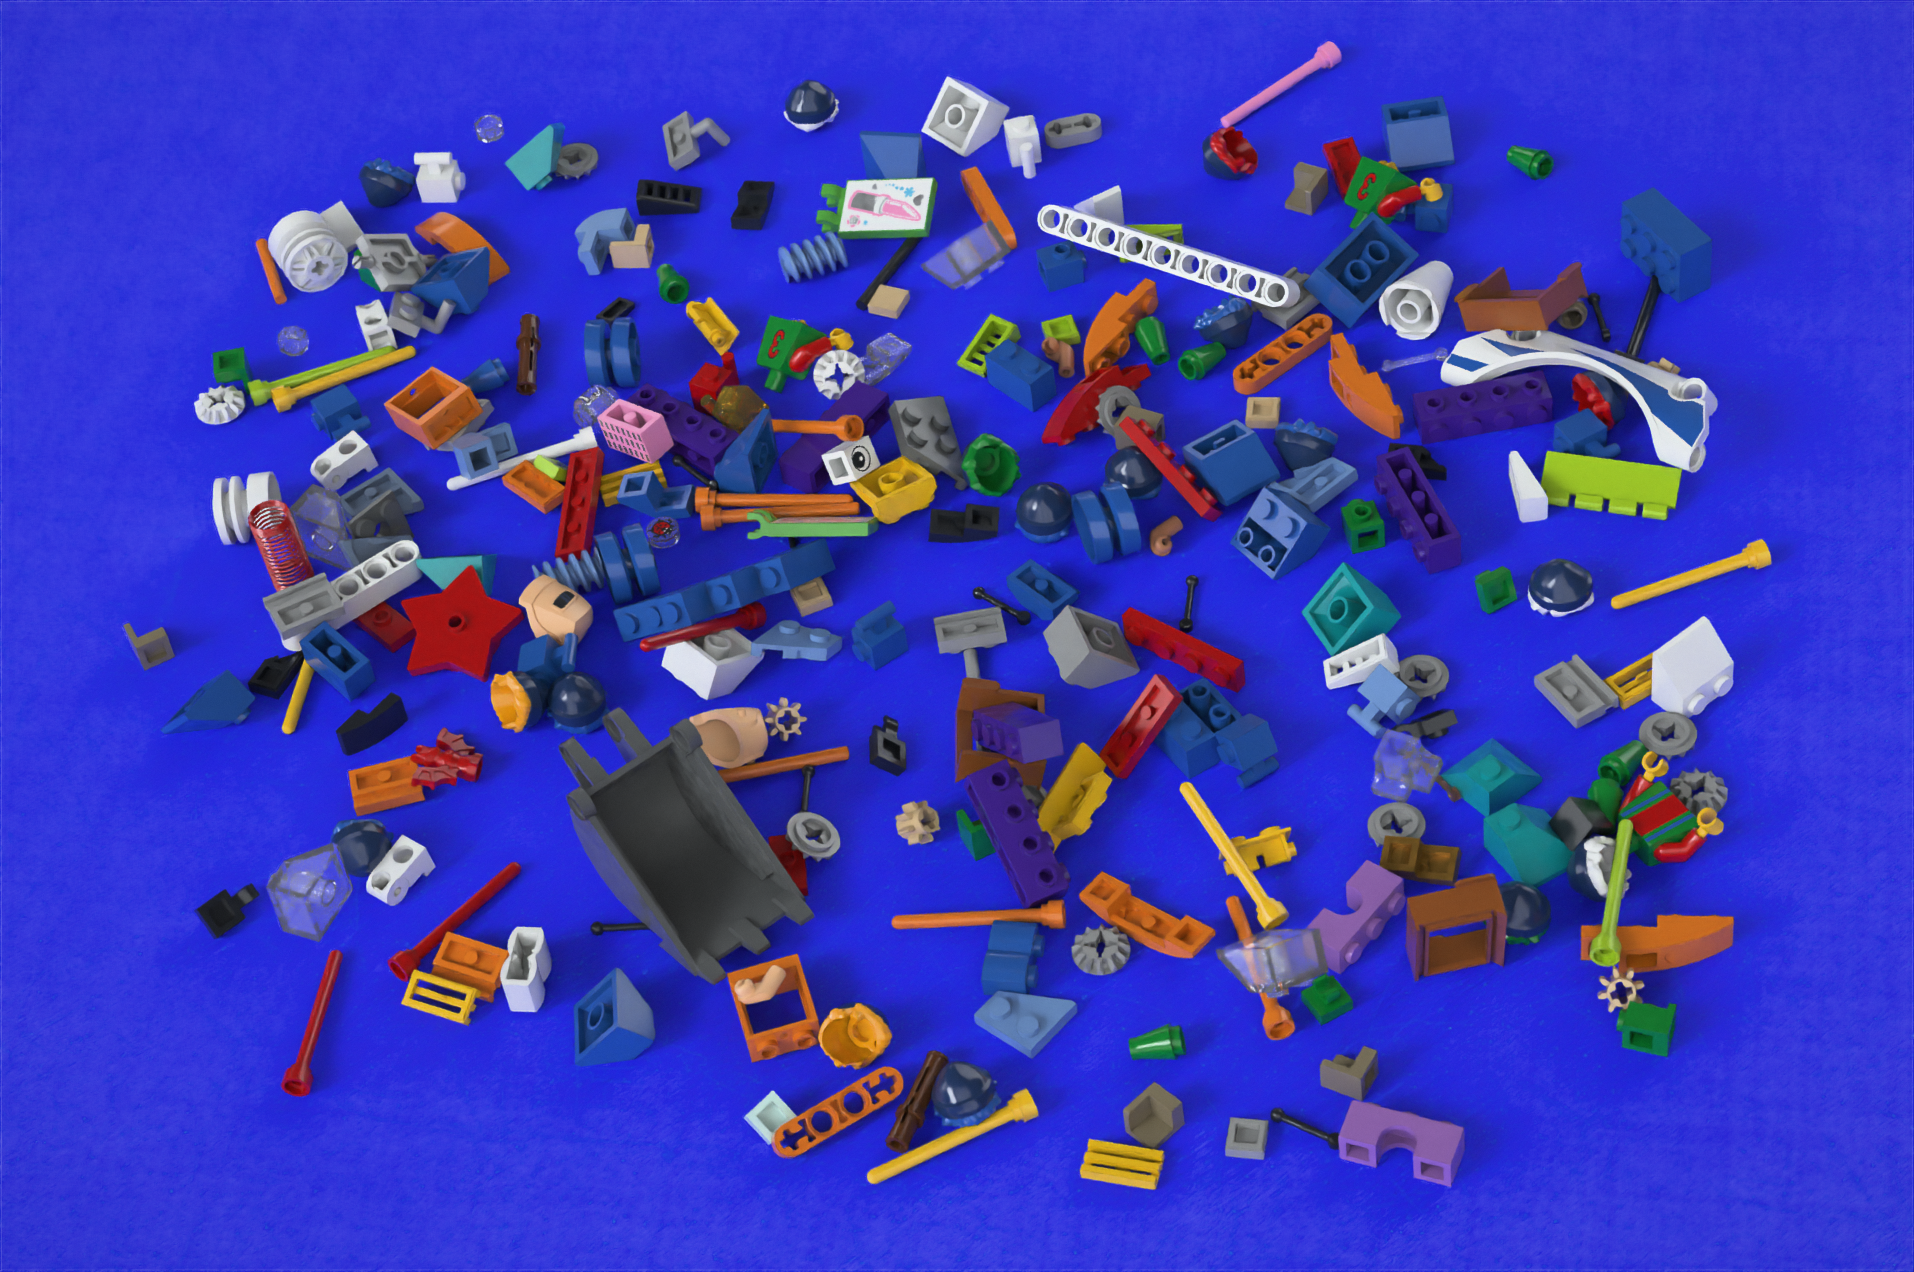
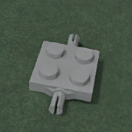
[352,234,437,292]

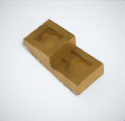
[1379,835,1462,886]

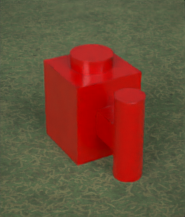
[689,352,740,419]

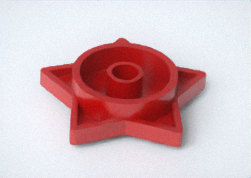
[401,565,525,682]

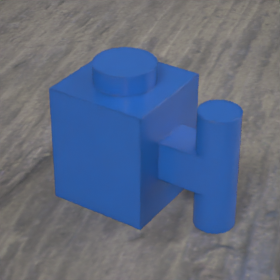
[1394,183,1454,233]
[310,384,372,443]
[1553,408,1621,459]
[851,600,908,671]
[517,633,578,689]
[1215,713,1279,789]

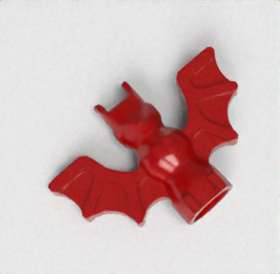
[410,728,483,790]

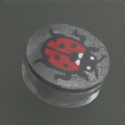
[646,517,680,548]

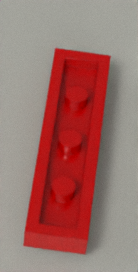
[1119,416,1223,522]
[555,446,605,563]
[1122,607,1245,693]

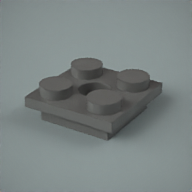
[345,490,414,539]

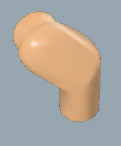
[734,965,786,1005]

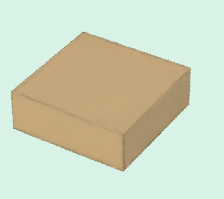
[868,284,910,319]
[1245,397,1281,429]
[790,576,833,617]

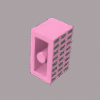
[597,399,674,464]

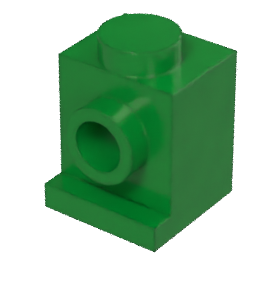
[1341,499,1385,554]
[1617,1001,1677,1057]

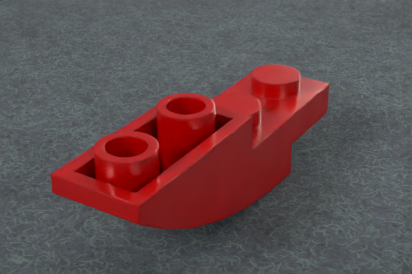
[1041,363,1151,446]

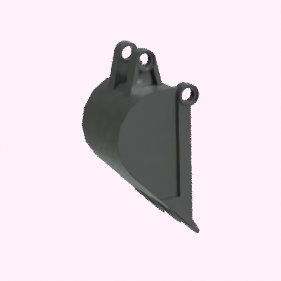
[559,707,815,985]

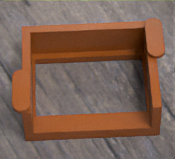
[1454,262,1589,332]
[955,677,1047,790]
[1405,873,1507,981]

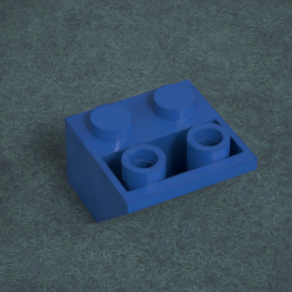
[1381,96,1455,172]
[1182,419,1280,507]
[1230,487,1331,580]
[1154,677,1243,780]

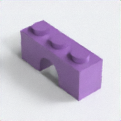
[1303,860,1406,975]
[1338,1100,1465,1187]

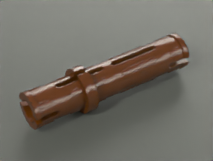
[516,314,541,396]
[885,1050,949,1153]

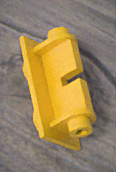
[686,297,740,356]
[1219,826,1297,877]

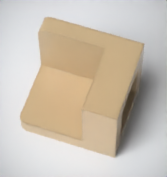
[609,224,655,268]

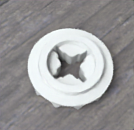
[814,350,865,400]
[194,384,245,424]

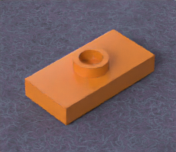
[502,460,565,515]

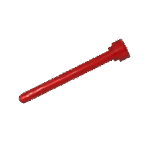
[640,601,767,652]
[388,862,521,982]
[281,950,343,1097]

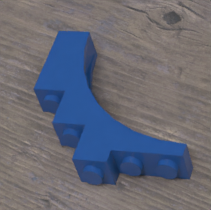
[613,538,835,642]

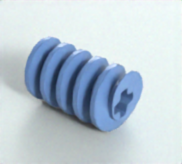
[778,231,848,283]
[532,547,605,593]

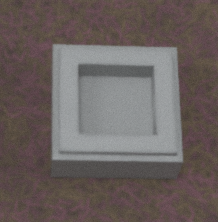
[1225,1117,1269,1160]

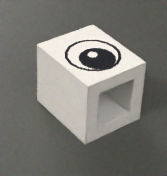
[821,436,881,485]

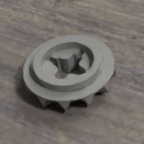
[555,143,599,180]
[1095,385,1141,438]
[1393,655,1449,702]
[1639,712,1697,761]
[1669,767,1728,817]
[1368,802,1426,847]
[785,812,840,863]
[1071,923,1131,975]

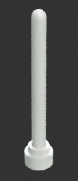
[447,426,598,491]

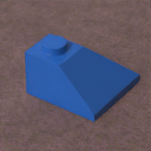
[859,131,927,180]
[410,247,490,315]
[714,408,779,494]
[160,669,256,734]
[574,968,656,1067]

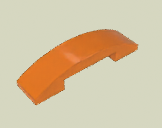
[414,212,510,286]
[1079,871,1216,958]

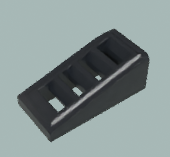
[636,179,702,216]

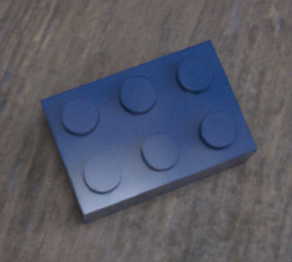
[1620,187,1712,303]
[1303,212,1419,329]

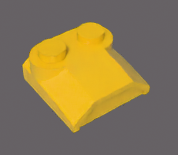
[849,455,937,524]

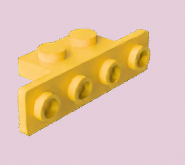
[1037,742,1112,854]

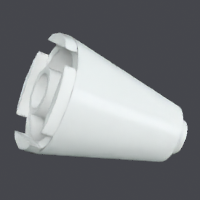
[1379,261,1453,340]

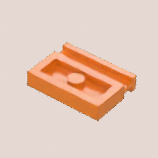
[348,756,425,817]
[428,931,509,1003]

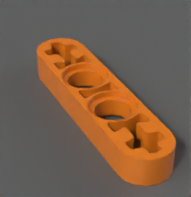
[960,166,1017,253]
[1233,313,1333,395]
[771,1066,904,1159]

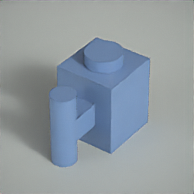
[1347,664,1421,739]

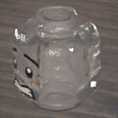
[573,384,620,432]

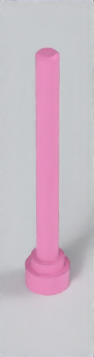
[1221,41,1342,128]

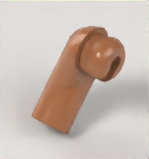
[1041,337,1074,378]
[1149,515,1183,556]

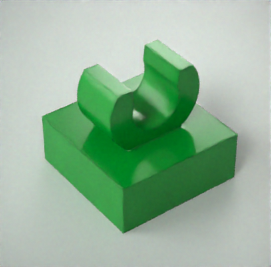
[1474,566,1517,614]
[1301,973,1353,1025]

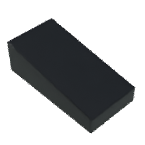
[596,297,635,329]

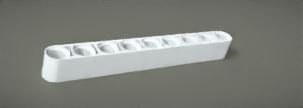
[1038,205,1300,308]

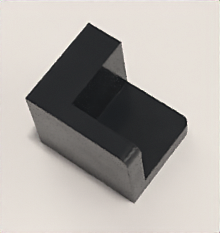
[1549,796,1615,852]

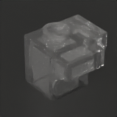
[1371,729,1443,803]

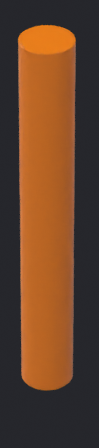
[256,238,287,304]

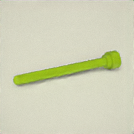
[247,345,396,407]
[1589,819,1633,967]

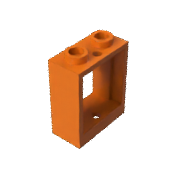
[384,366,484,450]
[727,953,820,1063]

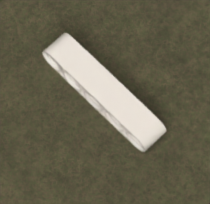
[280,540,423,651]

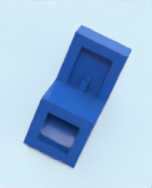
[617,471,696,521]

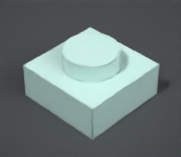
[743,1090,797,1145]

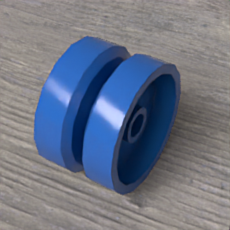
[584,317,641,390]
[1071,481,1142,565]
[594,522,661,605]

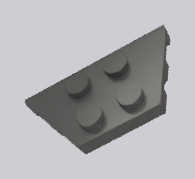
[888,396,968,491]

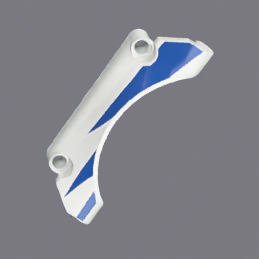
[1440,329,1718,473]

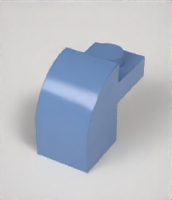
[575,208,636,275]
[452,422,519,480]

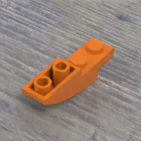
[1083,278,1158,377]
[1328,333,1404,440]
[1581,914,1734,973]

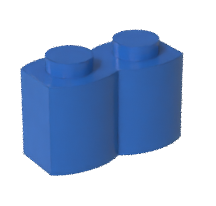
[981,920,1045,995]

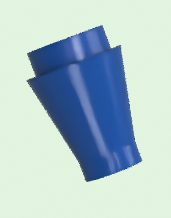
[461,357,510,394]

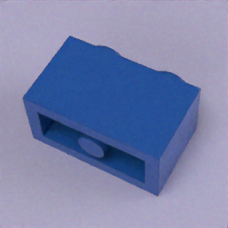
[985,339,1057,412]
[299,620,376,702]

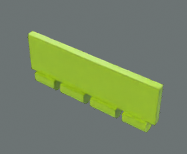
[1541,451,1682,521]

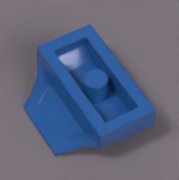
[1006,559,1080,621]

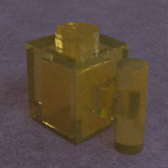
[700,385,769,434]

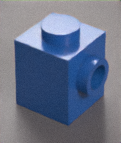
[1036,240,1087,293]

